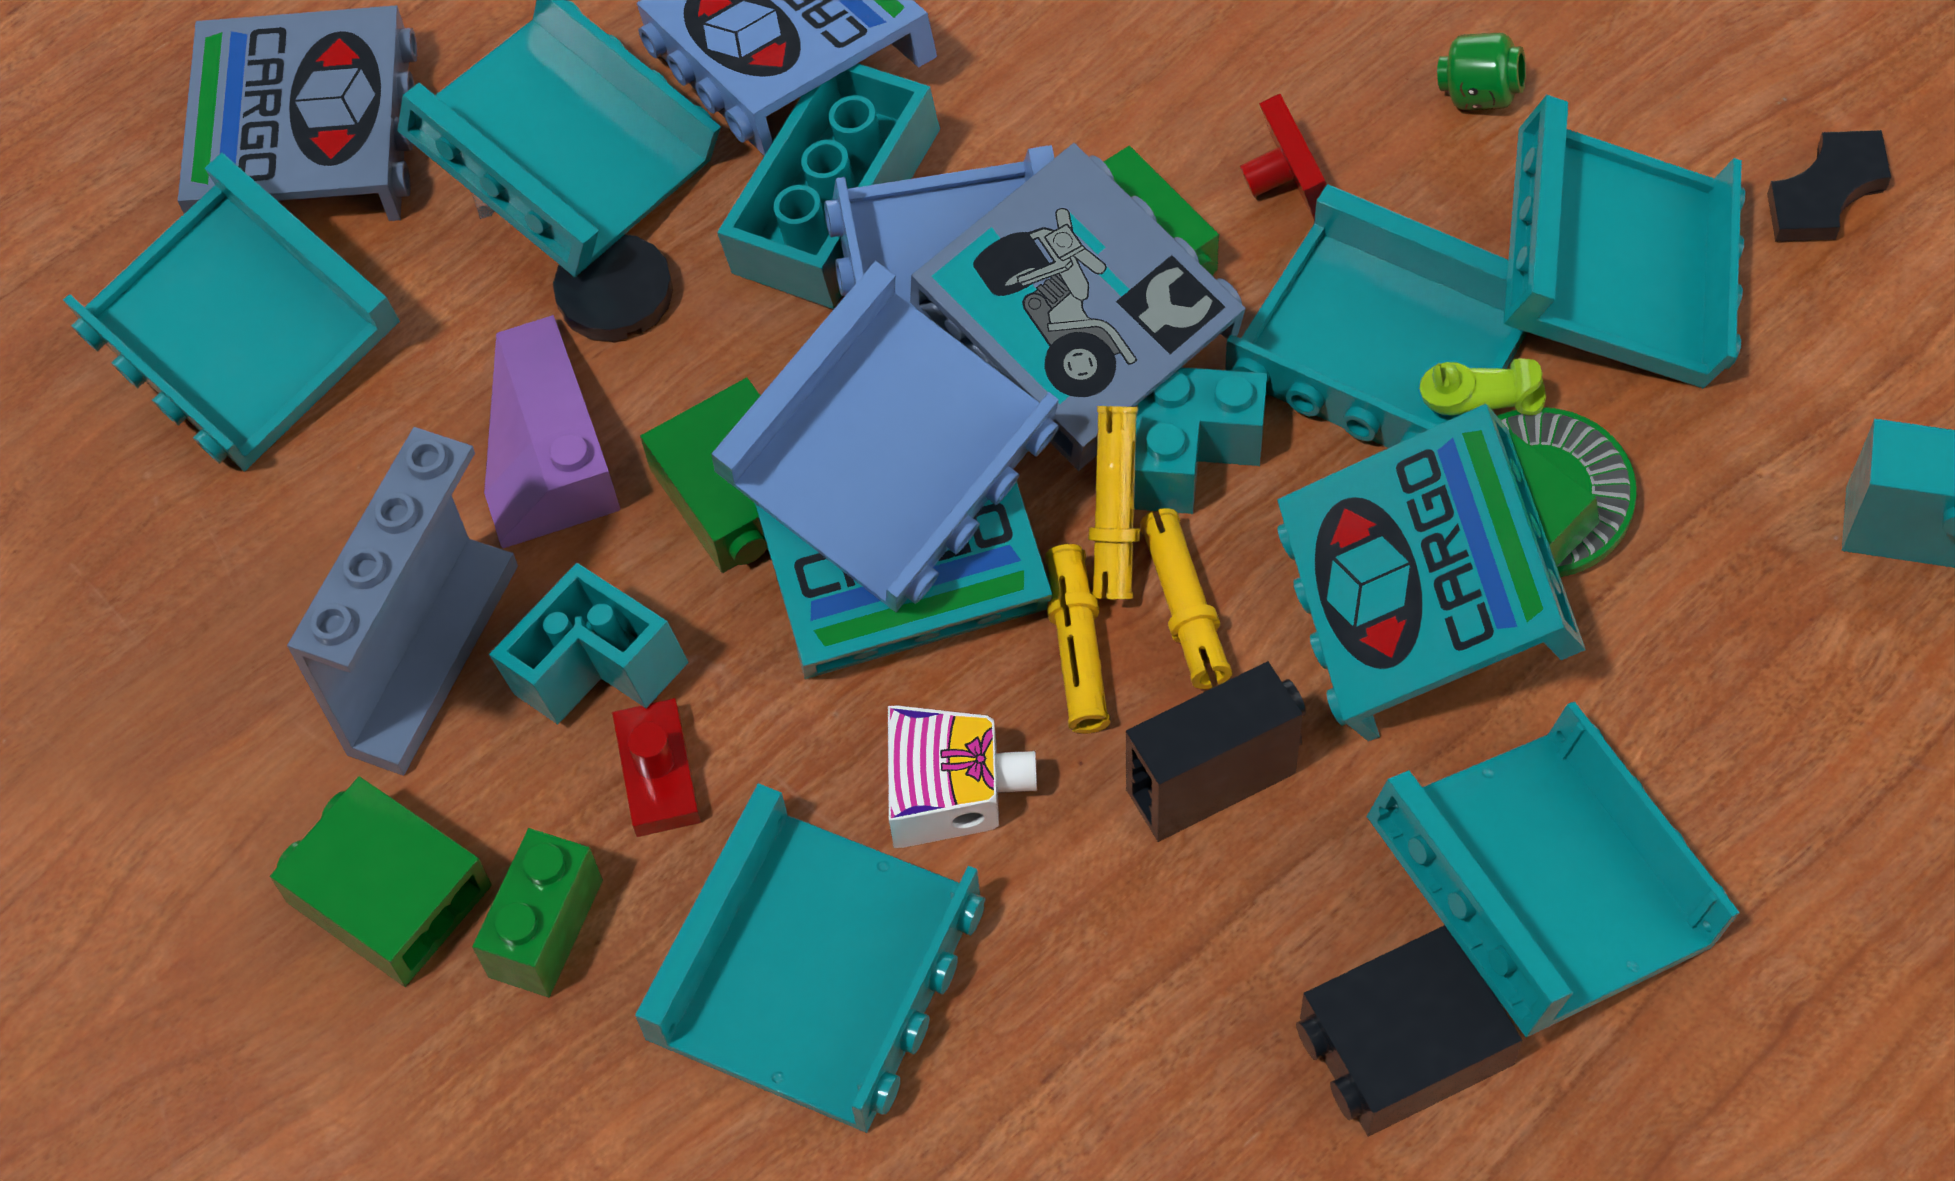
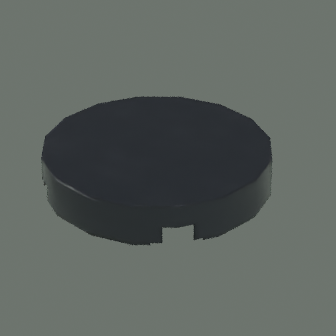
[553,234,673,342]

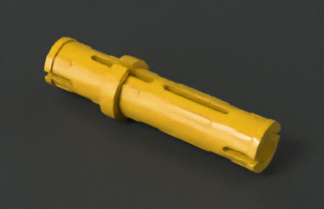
[1088,406,1140,599]
[1140,508,1232,689]
[1045,544,1111,734]

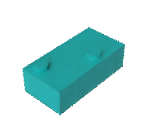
[717,63,940,309]
[1842,418,1955,568]

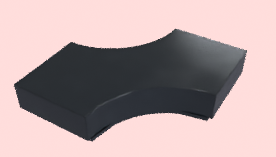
[1767,130,1891,242]

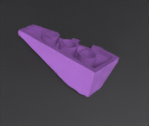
[484,315,620,549]

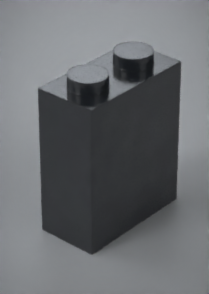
[1126,661,1306,842]
[1296,925,1523,1137]

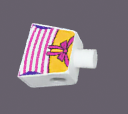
[888,706,1037,848]

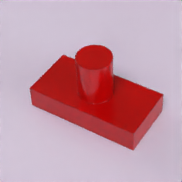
[1239,93,1327,221]
[612,698,701,837]

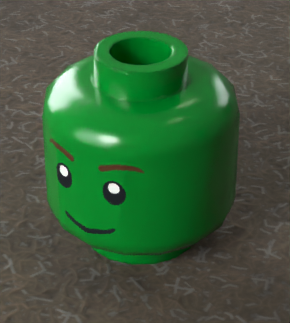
[1437,32,1526,111]

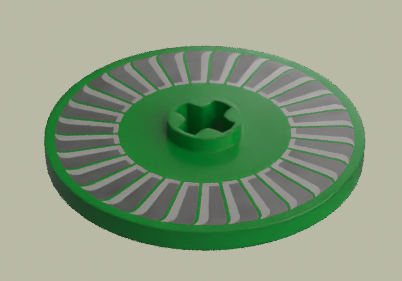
[1497,407,1637,577]

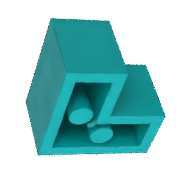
[1134,367,1267,514]
[489,563,689,725]

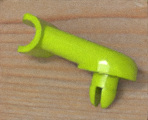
[1419,358,1546,416]

